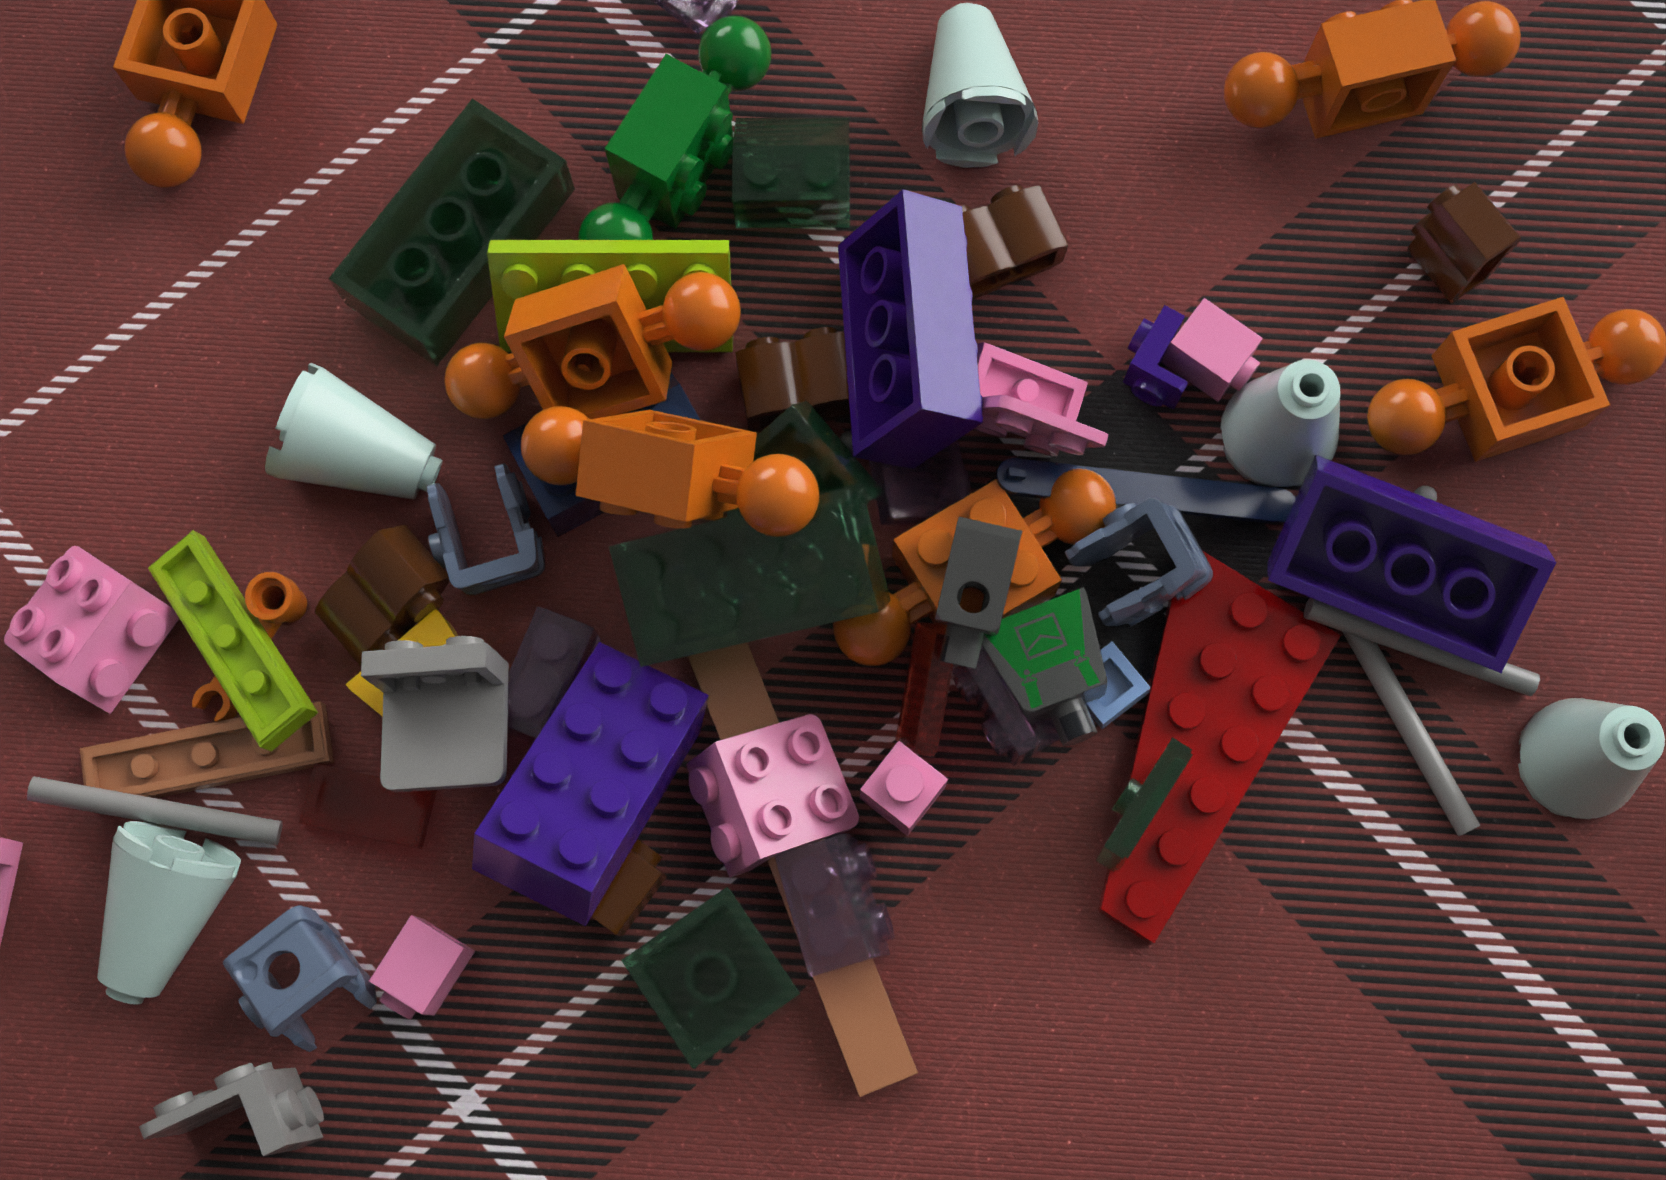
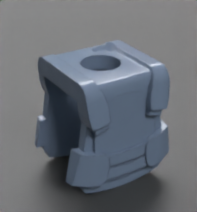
[426,463,545,595]
[1065,498,1213,627]
[223,905,377,1052]

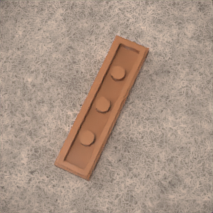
[80,701,334,798]

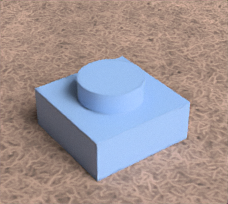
[1085,641,1151,729]

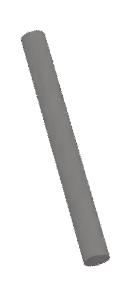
[1304,597,1540,696]
[1342,631,1480,836]
[27,776,283,845]

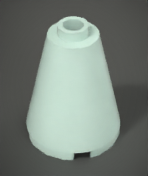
[922,3,1038,168]
[1221,360,1340,488]
[265,363,443,499]
[1518,698,1665,819]
[97,821,241,1004]

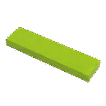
[148,530,318,752]

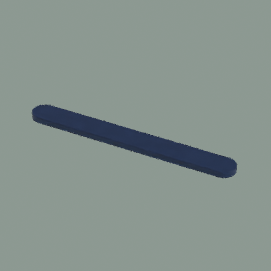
[995,458,1296,525]

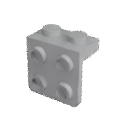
[361,636,509,792]
[139,1062,324,1156]

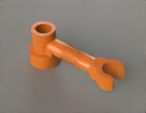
[192,572,307,722]

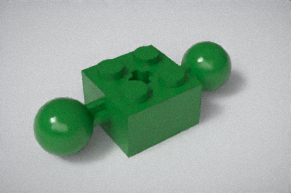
[578,16,772,240]

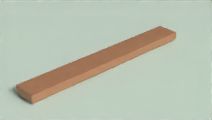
[680,614,918,1097]

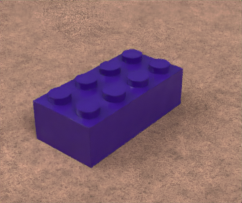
[838,189,983,469]
[1267,455,1556,673]
[472,642,709,926]

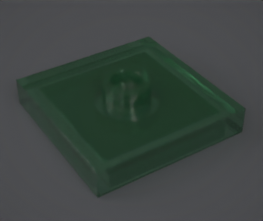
[1096,738,1193,872]

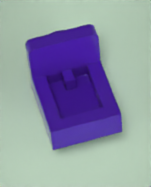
[1123,305,1188,409]

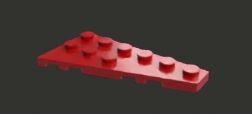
[1098,551,1341,945]

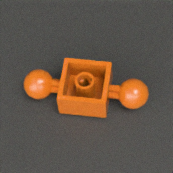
[113,0,278,188]
[1224,0,1521,139]
[444,264,741,419]
[1367,296,1666,462]
[521,406,819,537]
[833,468,1117,666]

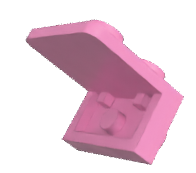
[974,342,1108,457]
[4,546,179,714]
[686,714,859,878]

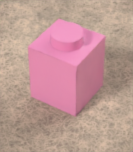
[1161,298,1263,402]
[860,741,948,836]
[369,915,475,1020]

